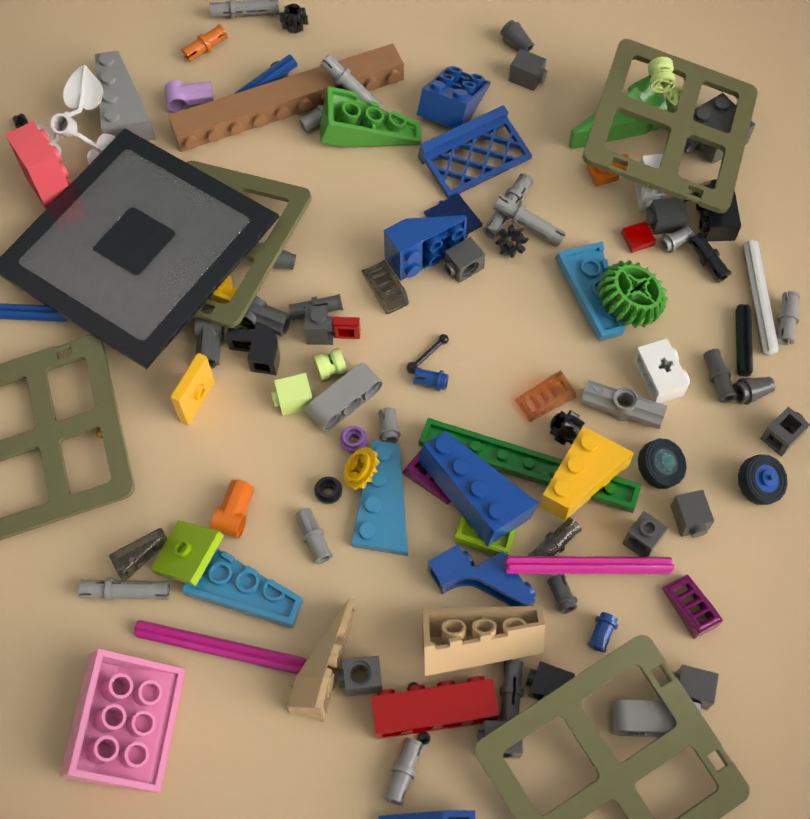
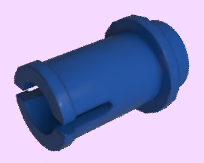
[413,367,449,392]
[587,612,618,653]

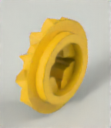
[343,447,380,491]

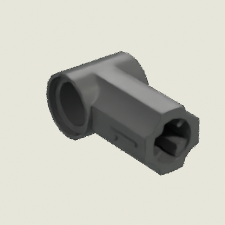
[240,296,291,337]
[194,318,225,369]

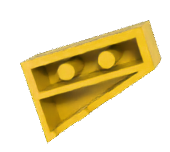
[540,426,634,521]

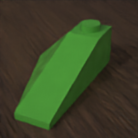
[569,75,668,149]
[320,86,422,147]

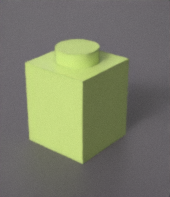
[271,373,313,416]

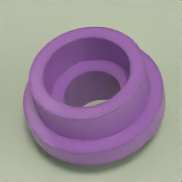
[340,426,368,453]

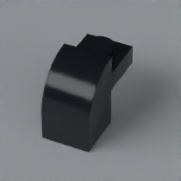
[226,322,280,375]

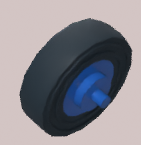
[738,454,788,505]

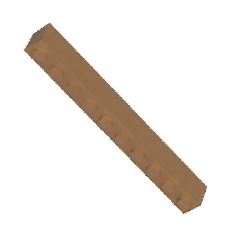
[168,43,404,152]

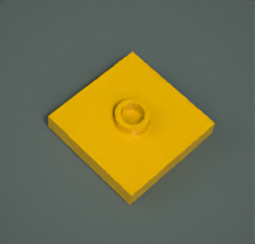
[170,353,215,425]

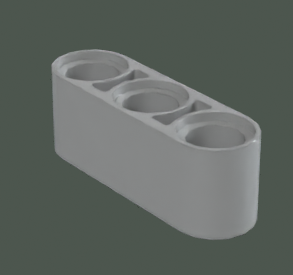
[306,363,383,431]
[612,699,702,737]

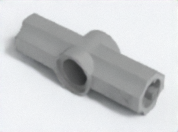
[581,380,667,429]

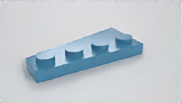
[555,241,625,341]
[351,440,408,556]
[182,549,303,629]

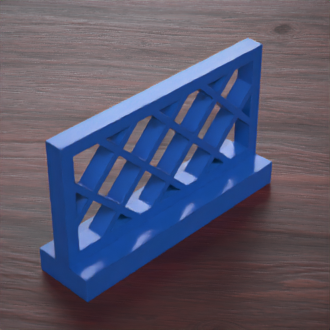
[418,105,532,199]

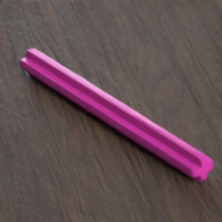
[504,556,674,574]
[134,620,306,674]

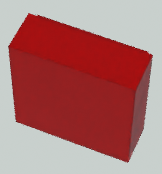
[621,221,656,253]
[332,317,361,339]

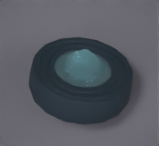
[638,438,687,489]

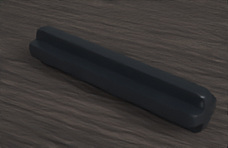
[735,304,753,377]

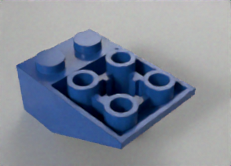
[417,66,491,129]
[384,215,467,281]

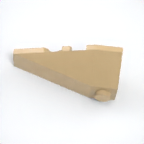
[284,598,356,722]

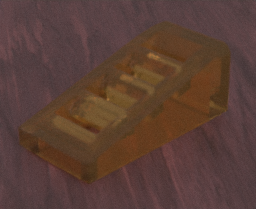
[515,370,576,422]

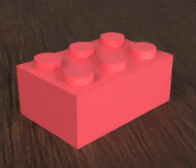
[5,121,72,210]

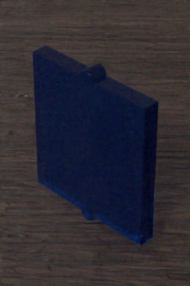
[424,194,483,238]

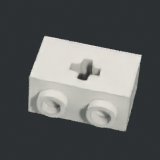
[633,339,690,403]

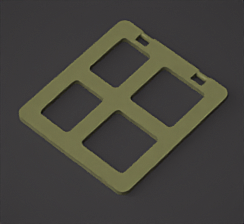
[582,39,758,213]
[186,161,312,328]
[0,334,135,540]
[474,635,750,819]

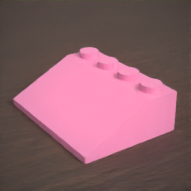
[59,649,185,793]

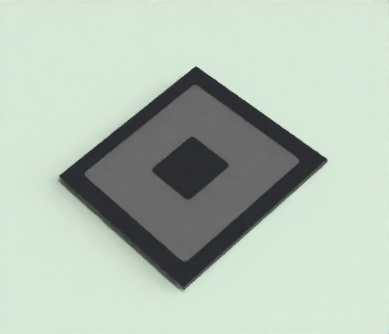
[0,128,279,370]

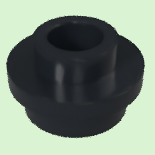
[314,477,343,504]

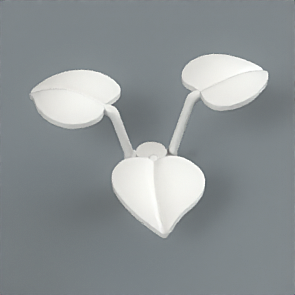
[36,65,116,165]

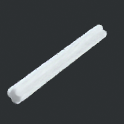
[743,239,779,355]

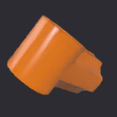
[210,479,255,539]

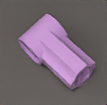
[165,80,214,113]

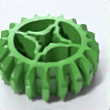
[597,260,668,328]

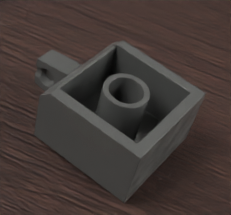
[684,93,755,163]

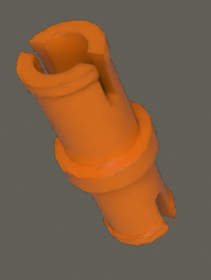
[181,24,228,62]

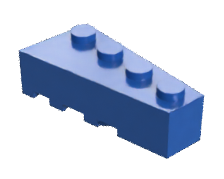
[418,431,539,547]

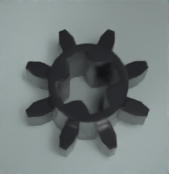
[279,4,308,33]
[495,224,529,258]
[550,410,585,445]

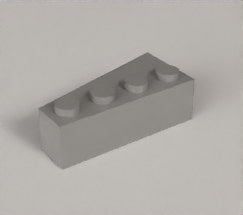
[94,51,156,141]

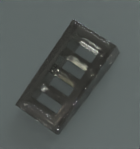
[362,260,409,314]
[109,528,167,581]

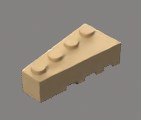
[422,606,545,676]

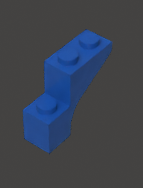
[428,544,536,606]

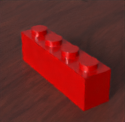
[371,676,499,740]

